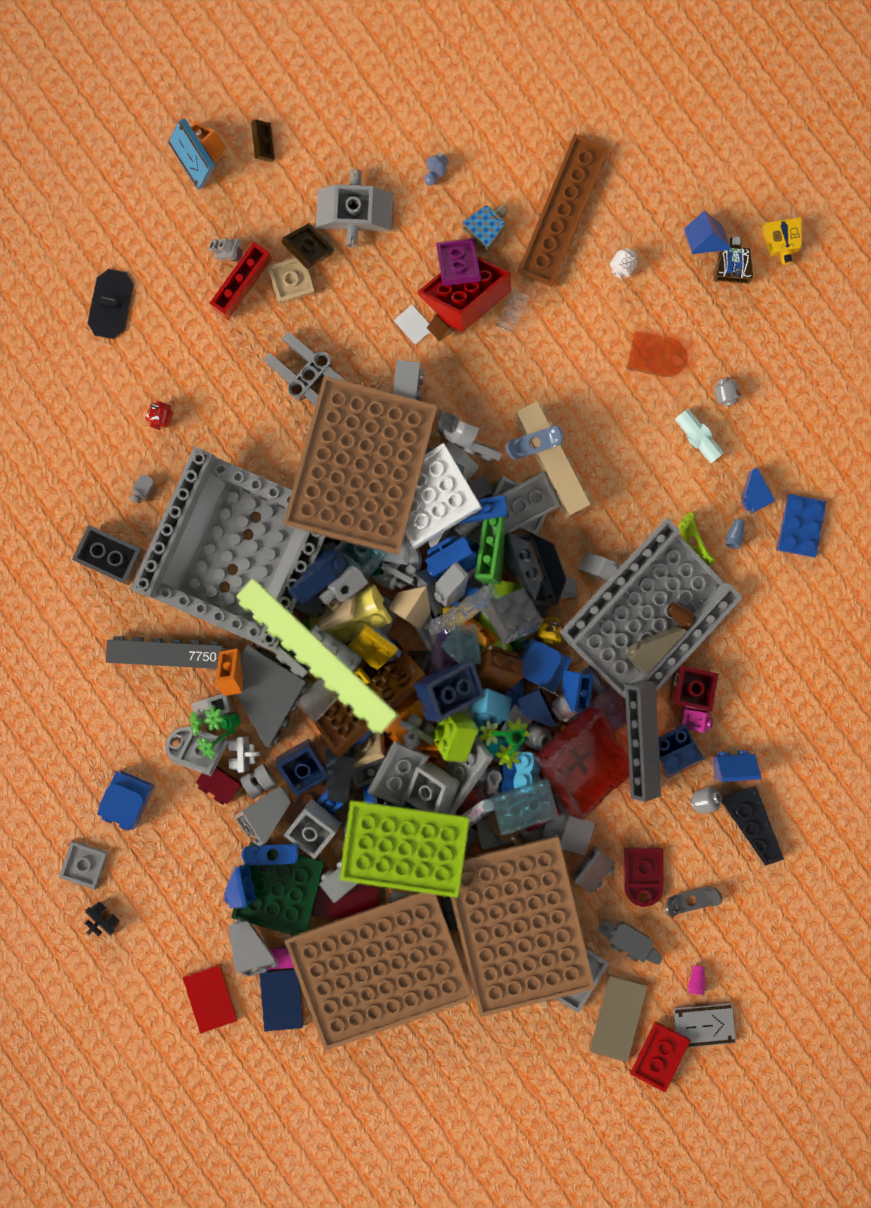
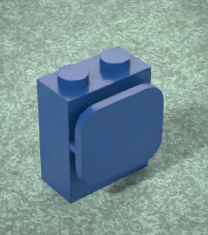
[426,536,480,579]
[518,638,572,694]
[97,770,155,831]

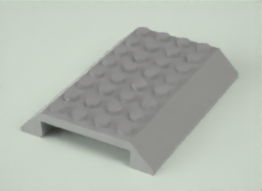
[560,517,743,700]

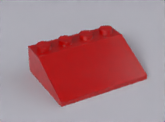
[417,256,512,332]

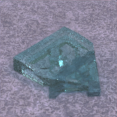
[441,624,481,665]

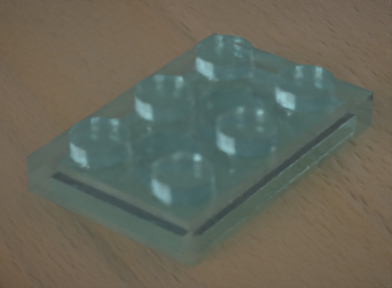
[491,778,558,835]

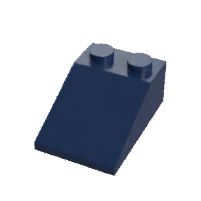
[414,660,485,722]

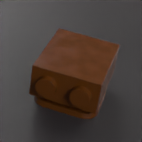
[474,646,524,695]

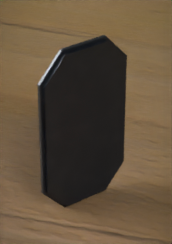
[88,269,134,339]

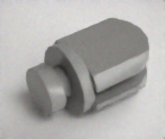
[130,475,155,504]

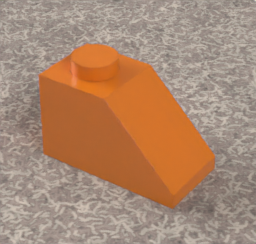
[215,648,244,696]

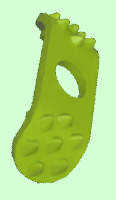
[679,512,715,565]

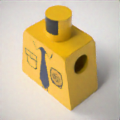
[761,217,802,266]

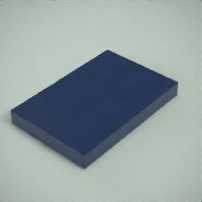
[259,968,304,1032]

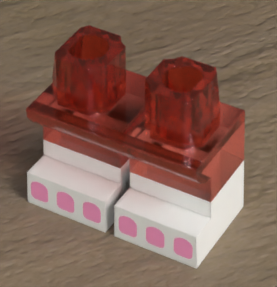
[457,784,496,827]

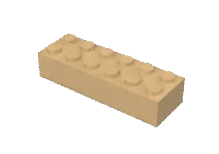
[514,401,591,519]

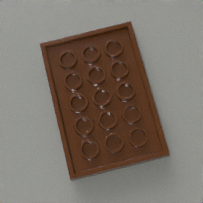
[309,640,427,757]

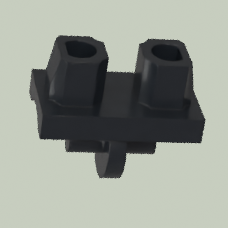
[84,901,120,937]

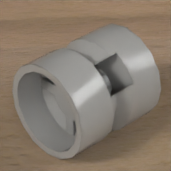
[240,764,277,799]

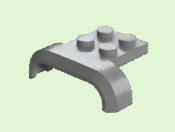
[438,410,502,461]

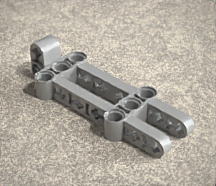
[263,332,345,407]

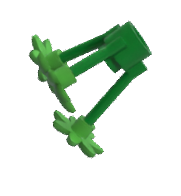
[189,705,240,760]

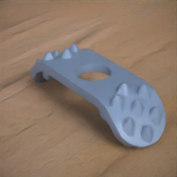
[506,425,563,459]

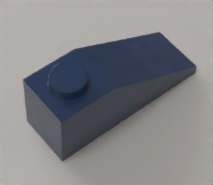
[288,550,349,605]

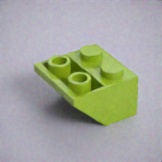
[432,712,478,762]

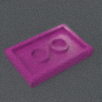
[436,238,481,286]

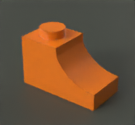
[191,121,227,161]

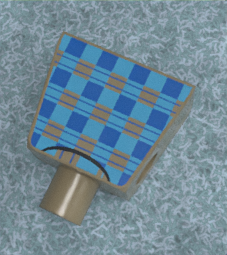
[462,204,508,253]

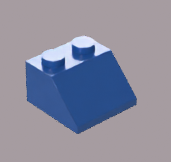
[713,750,761,782]

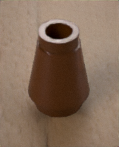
[666,601,696,629]

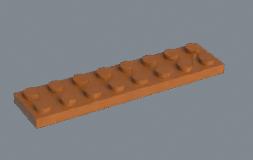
[517,133,609,287]

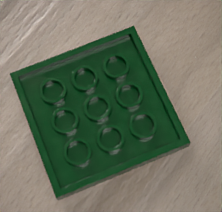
[231,842,325,936]

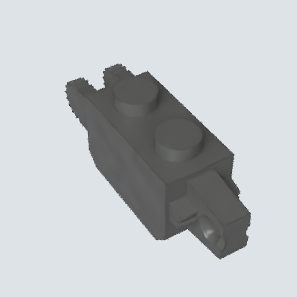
[598,919,663,965]

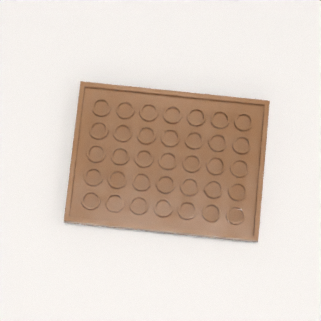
[283,376,437,555]
[451,836,595,1017]
[284,892,473,1051]

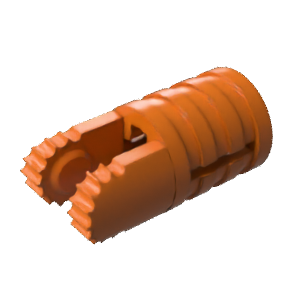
[462,618,498,647]

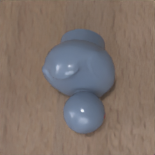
[424,153,449,186]

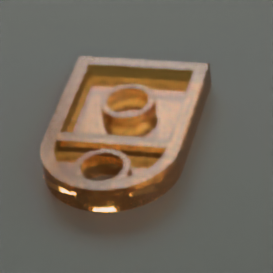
[627,331,687,377]

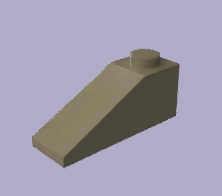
[625,626,686,674]

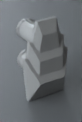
[408,569,443,616]

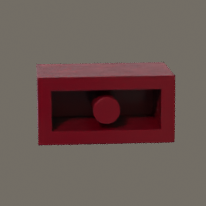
[195,766,242,805]

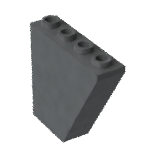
[237,644,310,747]

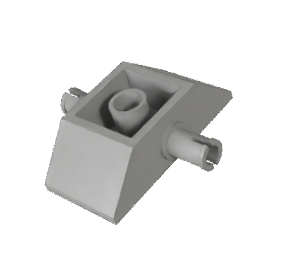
[316,169,393,248]

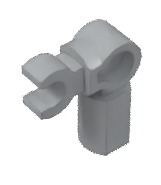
[477,770,502,802]

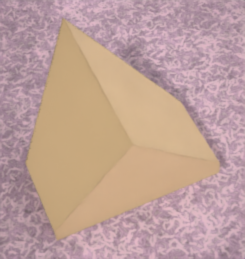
[388,586,431,630]

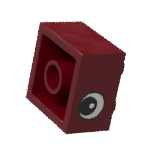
[668,665,719,713]

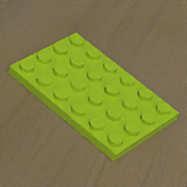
[340,800,469,898]

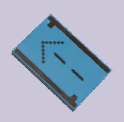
[168,118,215,190]

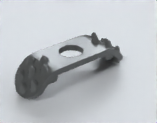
[665,887,722,918]

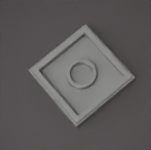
[59,840,109,890]

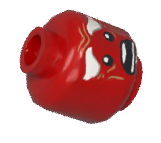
[145,401,173,430]

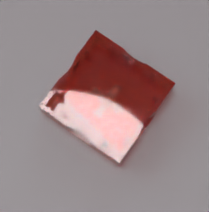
[534,707,630,821]

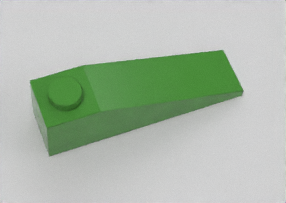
[475,517,505,585]

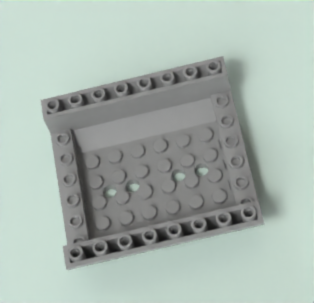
[131,446,325,652]

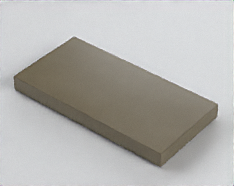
[589,975,647,1062]

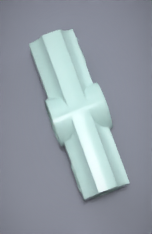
[675,408,724,464]

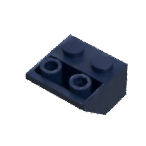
[658,725,703,779]

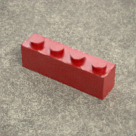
[209,242,272,320]

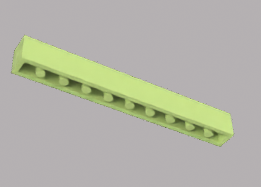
[236,579,399,733]

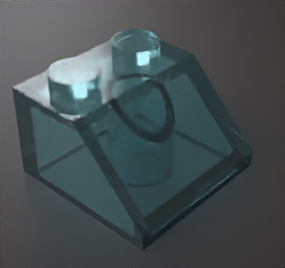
[334,541,388,580]

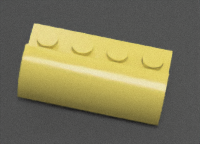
[309,585,392,643]

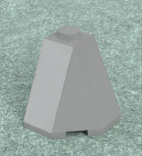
[234,786,291,846]
[228,919,279,977]

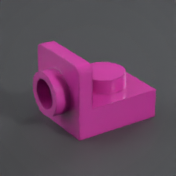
[682,709,713,732]

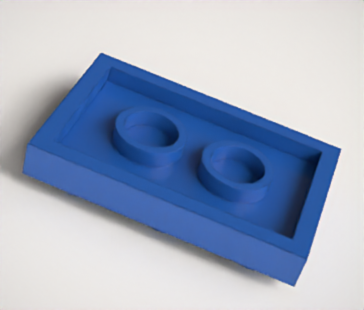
[777,494,827,558]

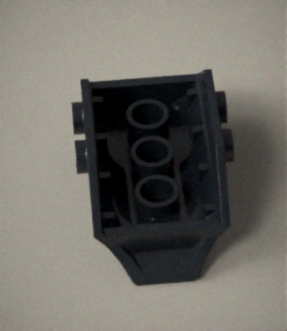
[504,533,567,619]

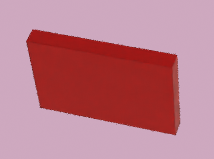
[182,964,238,1034]
[630,1021,691,1093]

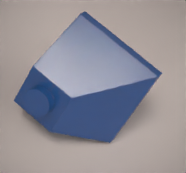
[224,864,256,908]

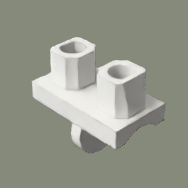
[228,736,260,772]

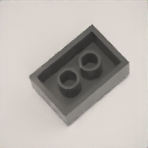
[72,525,145,585]

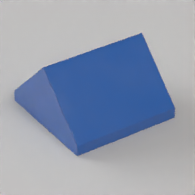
[684,210,730,254]

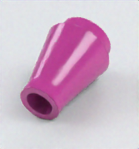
[687,965,707,995]

